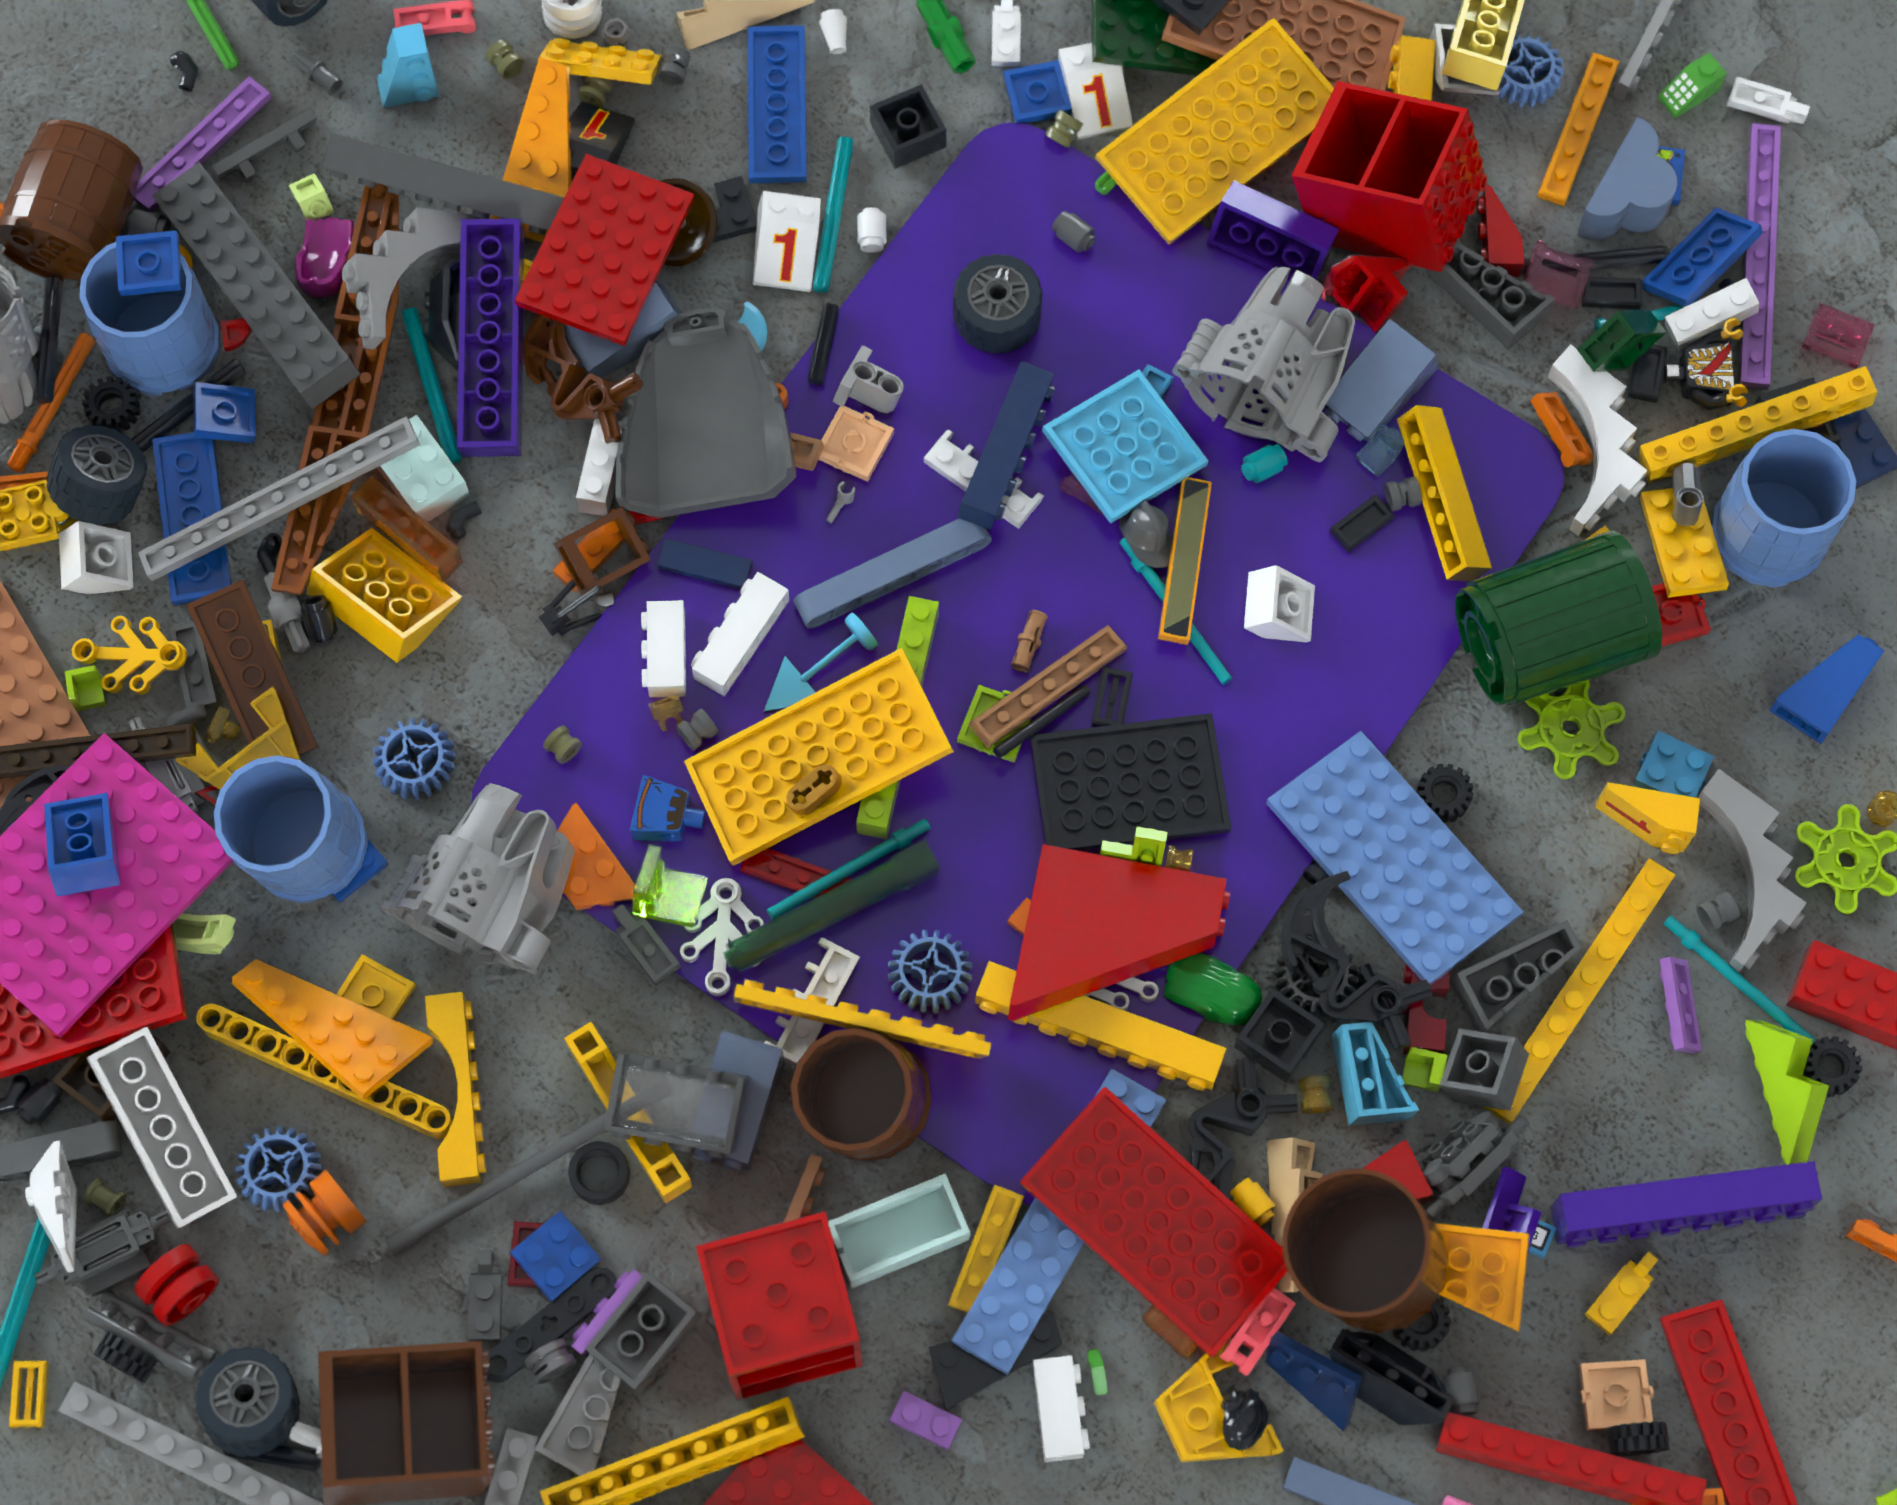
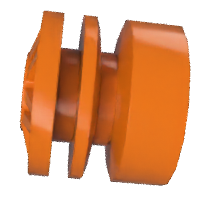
[282,1170,367,1257]

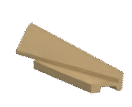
[676,0,815,50]
[1267,1137,1323,1293]

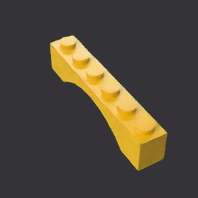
[425,991,487,1187]
[564,1022,693,1204]

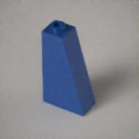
[1769,634,1884,744]

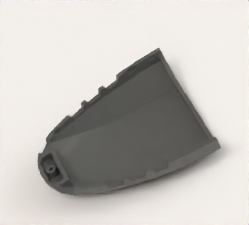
[616,308,796,518]

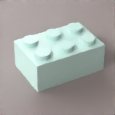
[377,415,470,527]

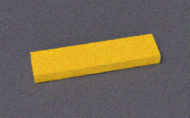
[948,1184,1024,1313]

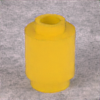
[1230,1178,1276,1227]

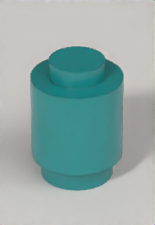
[1241,444,1288,484]

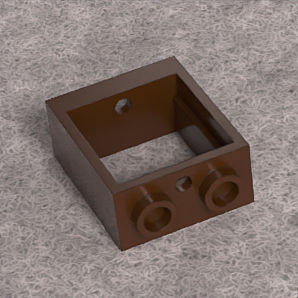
[553,507,651,595]

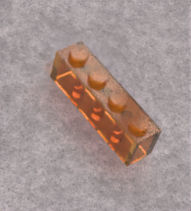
[351,476,463,583]

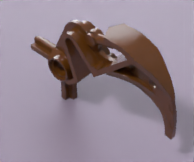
[523,314,643,444]

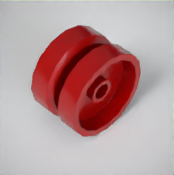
[134,1244,220,1327]

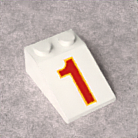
[1058,43,1133,139]
[753,191,821,292]

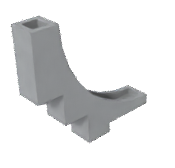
[342,207,482,349]
[1697,769,1807,972]

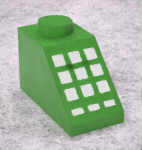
[1657,53,1727,118]

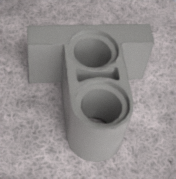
[833,345,904,413]

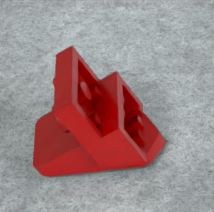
[1331,255,1410,333]

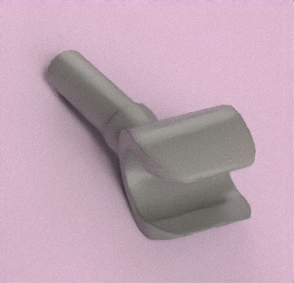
[826,481,855,524]
[593,573,614,611]

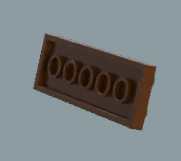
[186,580,319,756]

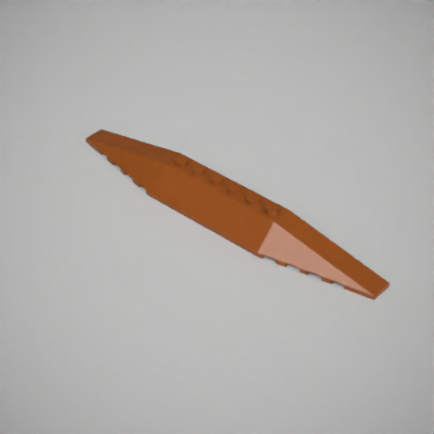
[271,183,399,596]

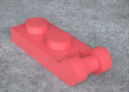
[393,0,476,36]
[1220,1287,1296,1376]

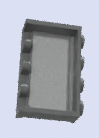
[604,1051,748,1158]

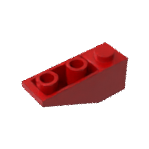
[1476,185,1524,277]

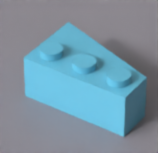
[377,23,439,108]
[1331,1022,1419,1126]

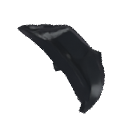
[1221,1385,1269,1451]

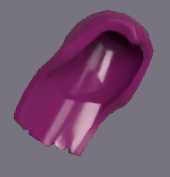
[295,217,355,299]

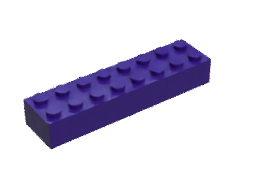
[457,219,525,457]
[1550,1161,1823,1248]

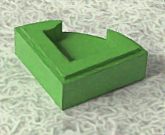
[1087,1349,1108,1395]

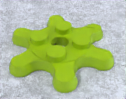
[1517,680,1626,780]
[1795,804,1897,915]

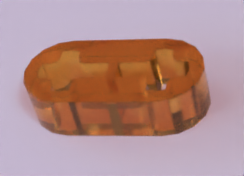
[1141,1305,1198,1359]

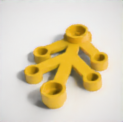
[72,616,187,695]

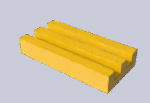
[9,1361,49,1428]

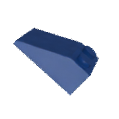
[44,793,120,897]

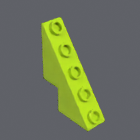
[1745,1020,1829,1165]

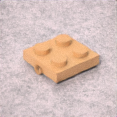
[819,406,894,482]
[1579,1359,1654,1431]

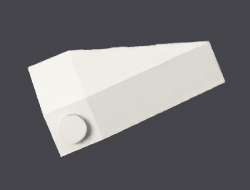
[25,1140,77,1273]

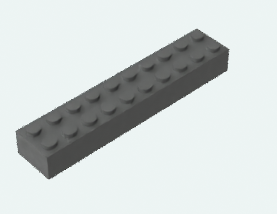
[152,162,361,409]

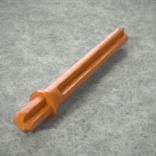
[7,333,95,473]

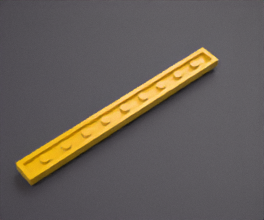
[1483,858,1675,1125]

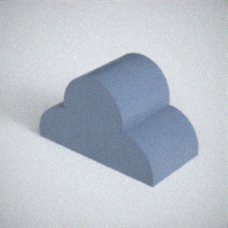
[1577,117,1677,241]

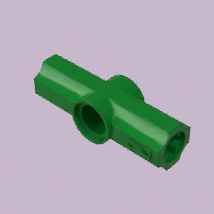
[916,0,975,74]

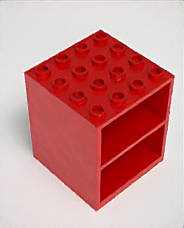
[1291,81,1487,273]
[696,1211,863,1401]

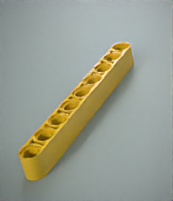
[196,1003,453,1140]

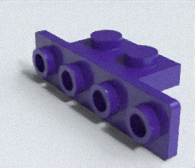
[1482,1166,1542,1252]

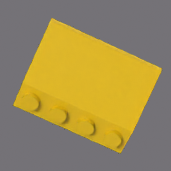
[306,528,462,663]

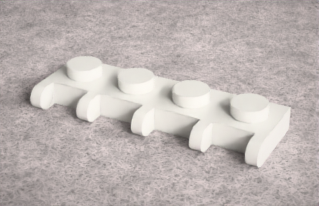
[924,429,1044,529]
[764,938,860,1065]

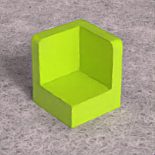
[65,665,107,712]
[1402,1047,1448,1093]

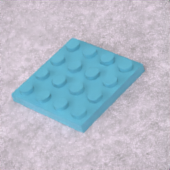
[1042,369,1208,524]

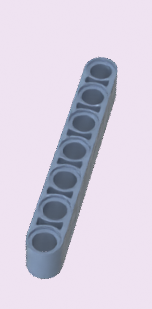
[793,518,992,628]

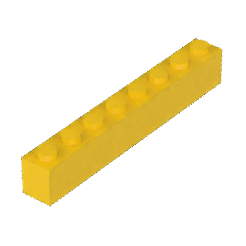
[975,961,1227,1091]

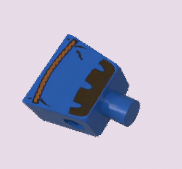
[630,775,706,841]

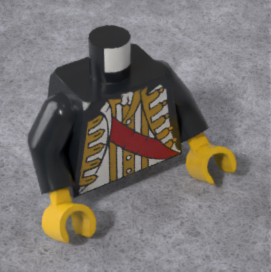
[1664,318,1748,410]

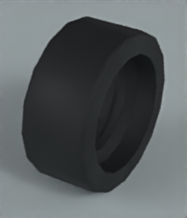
[568,1141,630,1205]

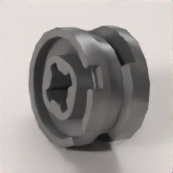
[524,1338,576,1385]

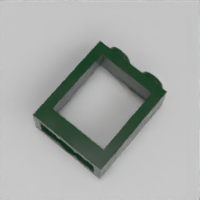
[1577,310,1667,372]

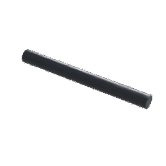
[993,684,1091,758]

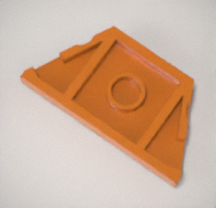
[557,803,643,911]

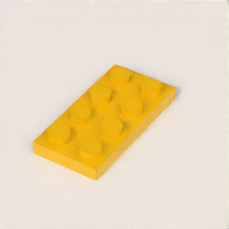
[538,38,662,85]
[1639,488,1729,598]

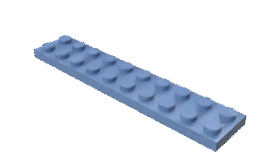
[952,1068,1166,1375]

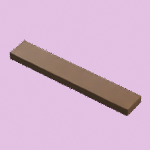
[969,625,1127,748]

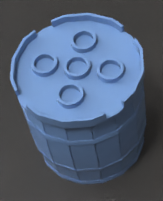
[80,242,220,396]
[1711,429,1856,588]
[214,755,368,903]

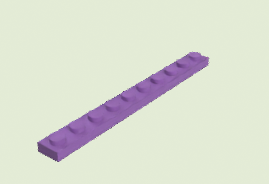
[1738,123,1781,390]

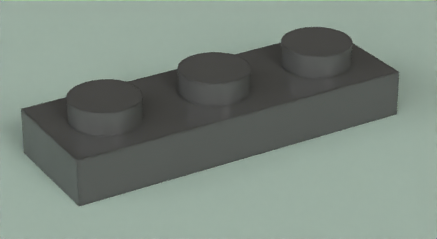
[168,621,219,709]

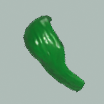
[1164,953,1262,1026]

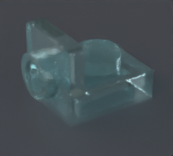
[1355,423,1404,477]

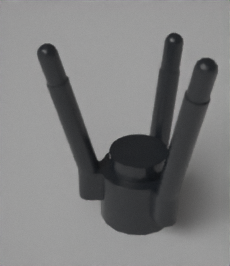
[539,580,602,636]

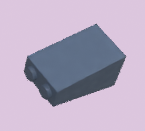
[565,278,682,377]
[1324,319,1439,443]
[691,1030,785,1172]

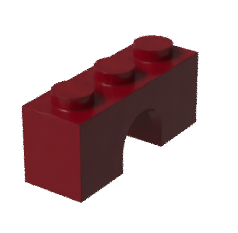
[1403,965,1450,1054]

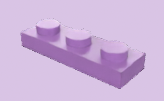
[1660,956,1702,1054]
[572,1269,643,1356]

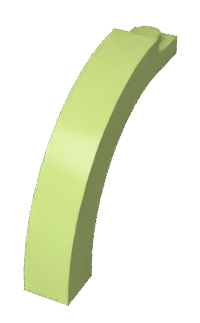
[173,913,236,954]

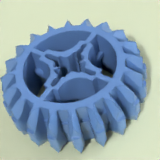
[1498,33,1564,108]
[372,718,456,800]
[888,929,972,1014]
[235,1126,323,1213]

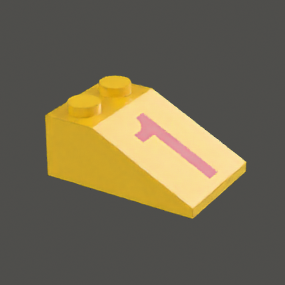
[1596,782,1700,854]

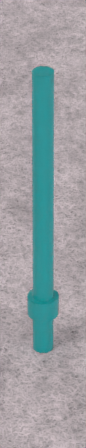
[1119,537,1232,685]
[766,819,931,920]
[1663,915,1816,1045]

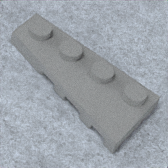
[534,1353,621,1476]

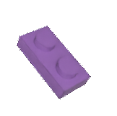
[889,1391,962,1451]

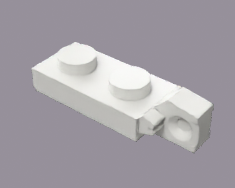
[992,0,1021,67]
[1726,77,1810,124]

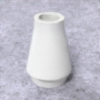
[819,9,847,54]

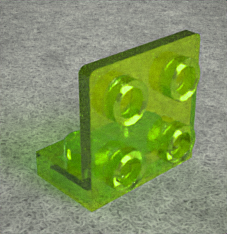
[632,845,708,927]

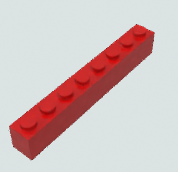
[1435,1412,1706,1505]

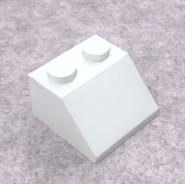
[59,521,134,595]
[1244,565,1315,642]

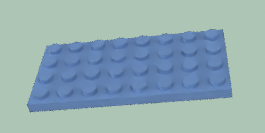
[1266,731,1523,985]

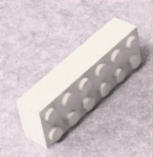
[87,1027,237,1229]

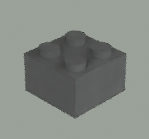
[1440,1029,1529,1111]

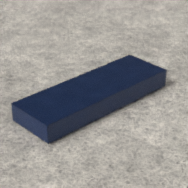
[657,538,753,590]

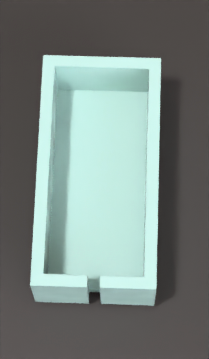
[828,1174,970,1289]

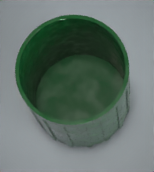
[1455,530,1662,705]

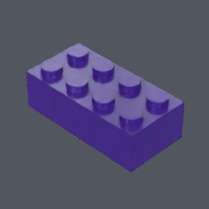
[1207,180,1339,281]

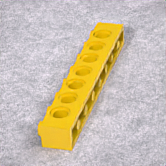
[1638,366,1878,484]
[540,1397,805,1505]

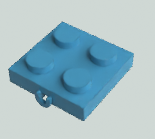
[1633,730,1714,798]

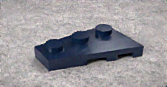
[1829,408,1897,489]
[1265,1331,1362,1431]

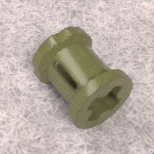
[83,1178,126,1217]

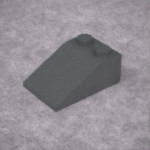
[585,1272,702,1390]

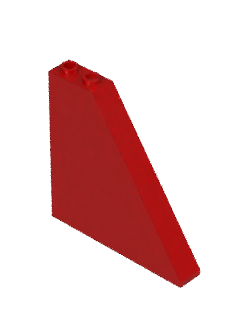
[1008,844,1230,1021]

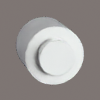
[857,207,886,253]

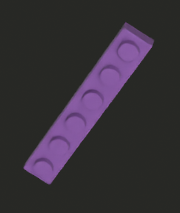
[134,76,271,212]

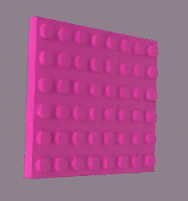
[0,733,233,1037]

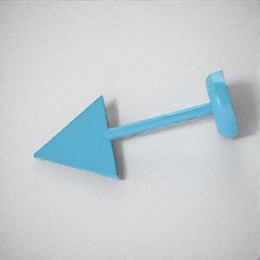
[764,612,879,712]

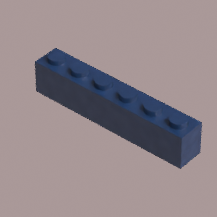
[957,361,1056,530]

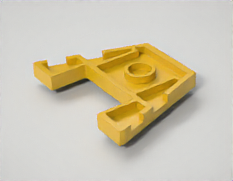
[175,686,301,790]
[1154,1338,1284,1462]

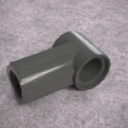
[1672,463,1704,526]

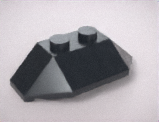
[423,256,460,371]
[1328,1329,1455,1425]

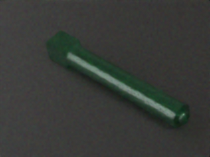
[723,839,940,972]

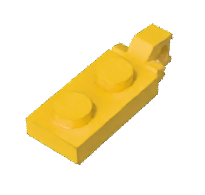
[1584,1252,1658,1336]

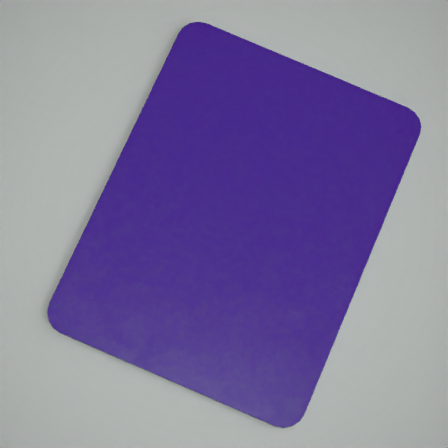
[471,123,1564,1206]

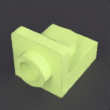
[288,173,334,222]

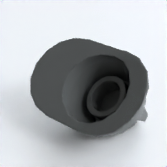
[1119,501,1172,568]

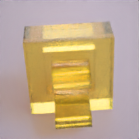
[648,695,684,731]
[203,706,240,744]

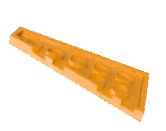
[491,57,571,243]
[232,959,433,1100]
[1434,1223,1530,1332]

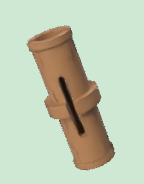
[1011,610,1048,672]

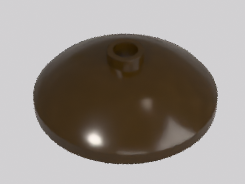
[661,178,718,266]

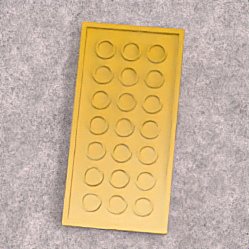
[1095,17,1334,245]
[684,648,954,866]
[734,980,991,1059]

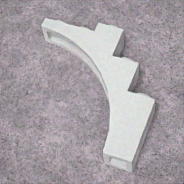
[1548,344,1648,537]

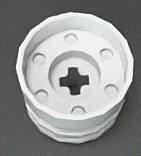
[542,0,602,39]

